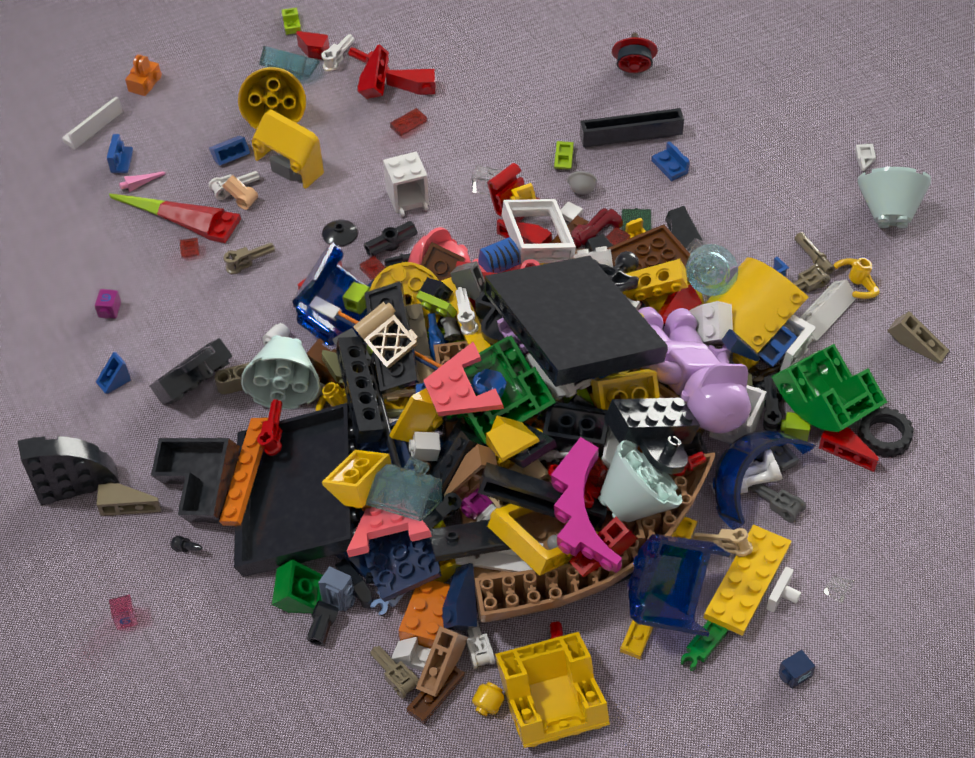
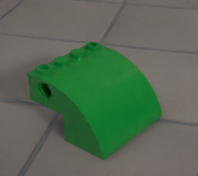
[461,335,556,444]
[771,344,887,432]

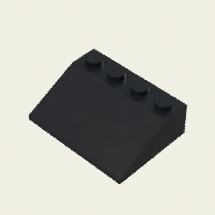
[420,418,488,511]

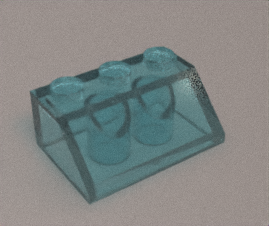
[259,46,320,80]
[366,464,442,521]

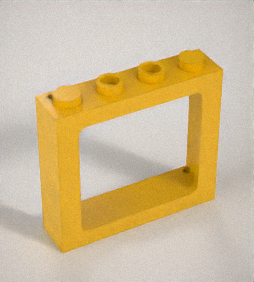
[487,503,600,576]

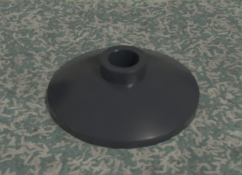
[322,219,357,247]

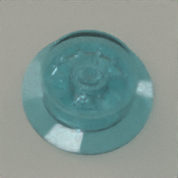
[686,244,738,296]

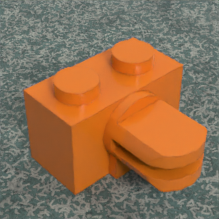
[125,54,162,96]

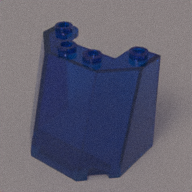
[292,242,374,345]
[628,534,731,637]

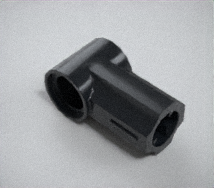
[306,600,339,646]

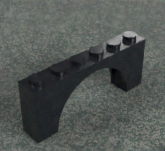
[585,206,703,254]

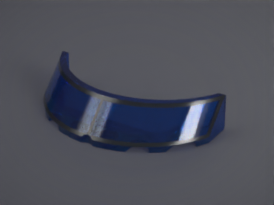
[713,430,816,530]

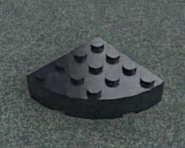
[18,436,120,506]

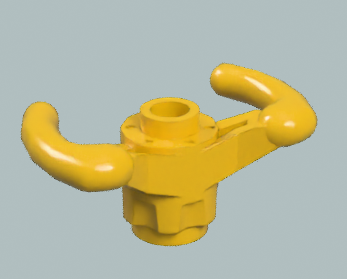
[833,258,880,299]
[315,382,347,411]

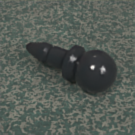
[170,535,203,552]

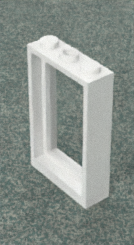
[502,199,576,264]

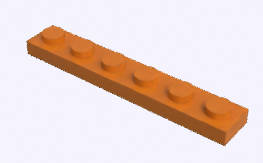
[219,417,268,526]

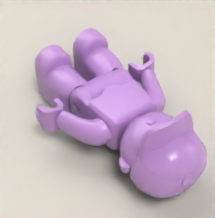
[638,307,751,433]

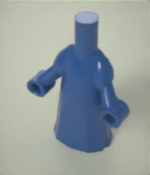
[428,313,449,361]

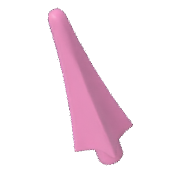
[119,171,165,192]

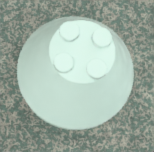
[858,167,931,228]
[241,335,320,409]
[598,440,682,522]

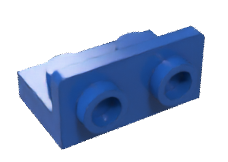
[107,134,133,173]
[651,141,690,181]

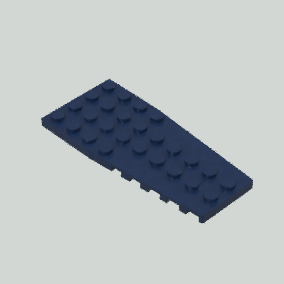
[355,420,442,602]

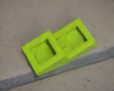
[281,7,301,35]
[554,141,574,169]

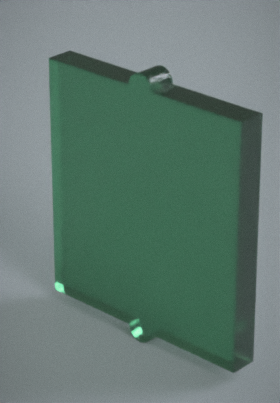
[622,208,651,234]

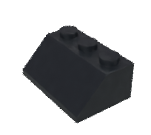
[543,402,609,458]

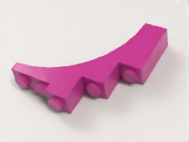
[551,437,622,573]

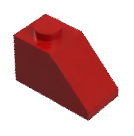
[296,31,329,60]

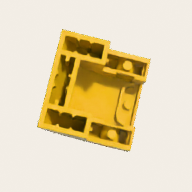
[704,257,809,354]
[495,632,610,748]

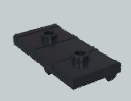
[429,519,511,562]

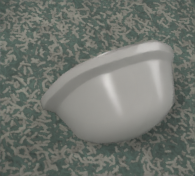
[567,171,597,195]

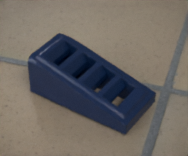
[722,329,760,361]

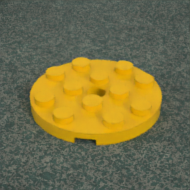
[370,262,441,332]

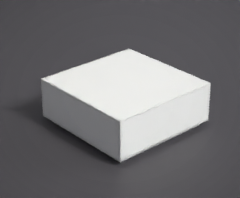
[560,202,583,222]

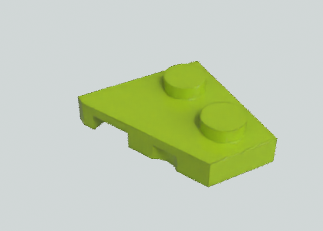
[416,291,457,318]

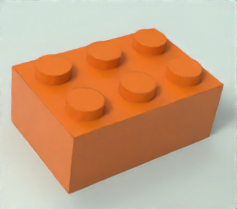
[398,580,450,649]

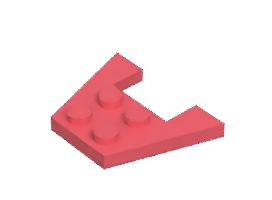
[423,342,504,416]
[347,499,432,557]

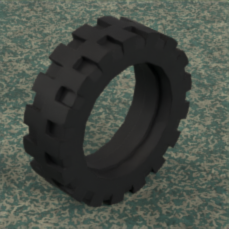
[858,407,914,458]

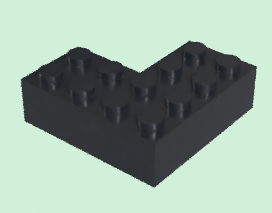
[151,438,240,523]

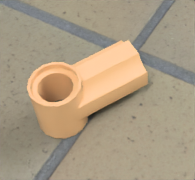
[222,175,258,210]

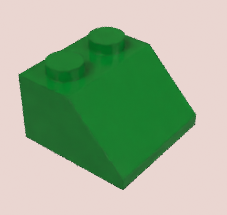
[272,560,323,614]

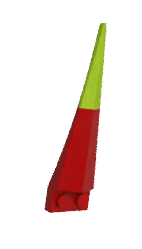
[109,194,241,243]

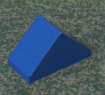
[96,352,131,394]

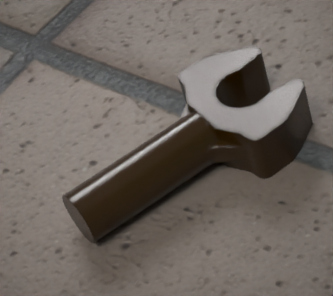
[748,364,781,385]

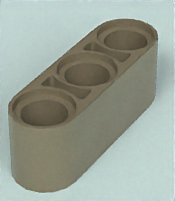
[214,362,250,394]

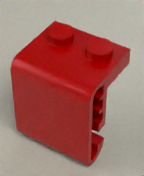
[487,163,540,222]

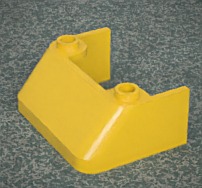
[252,110,324,189]

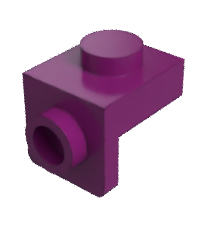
[460,487,493,520]

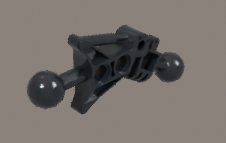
[593,251,639,292]

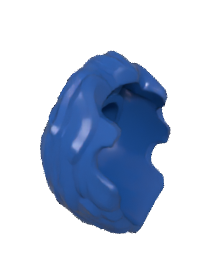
[471,369,507,398]

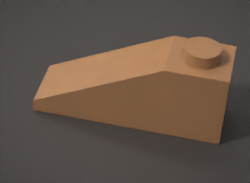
[444,444,497,502]
[416,626,468,697]

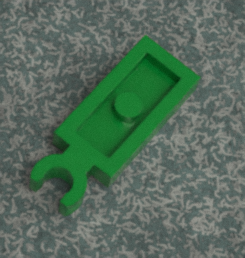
[680,621,728,671]

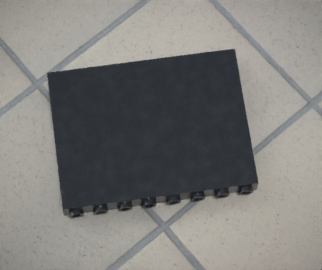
[483,255,668,387]
[234,403,360,577]

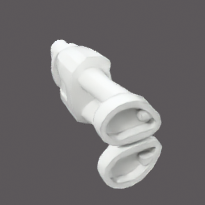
[710,449,783,495]

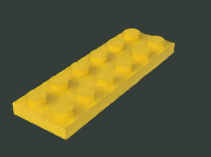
[703,524,792,636]

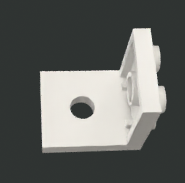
[773,314,816,372]

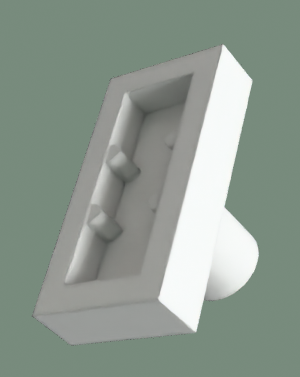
[766,567,801,613]

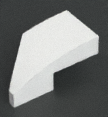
[855,144,876,171]

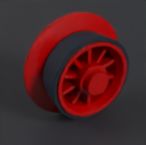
[612,33,658,73]

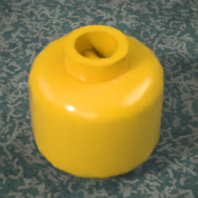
[472,682,504,717]

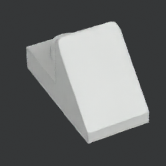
[391,637,431,671]

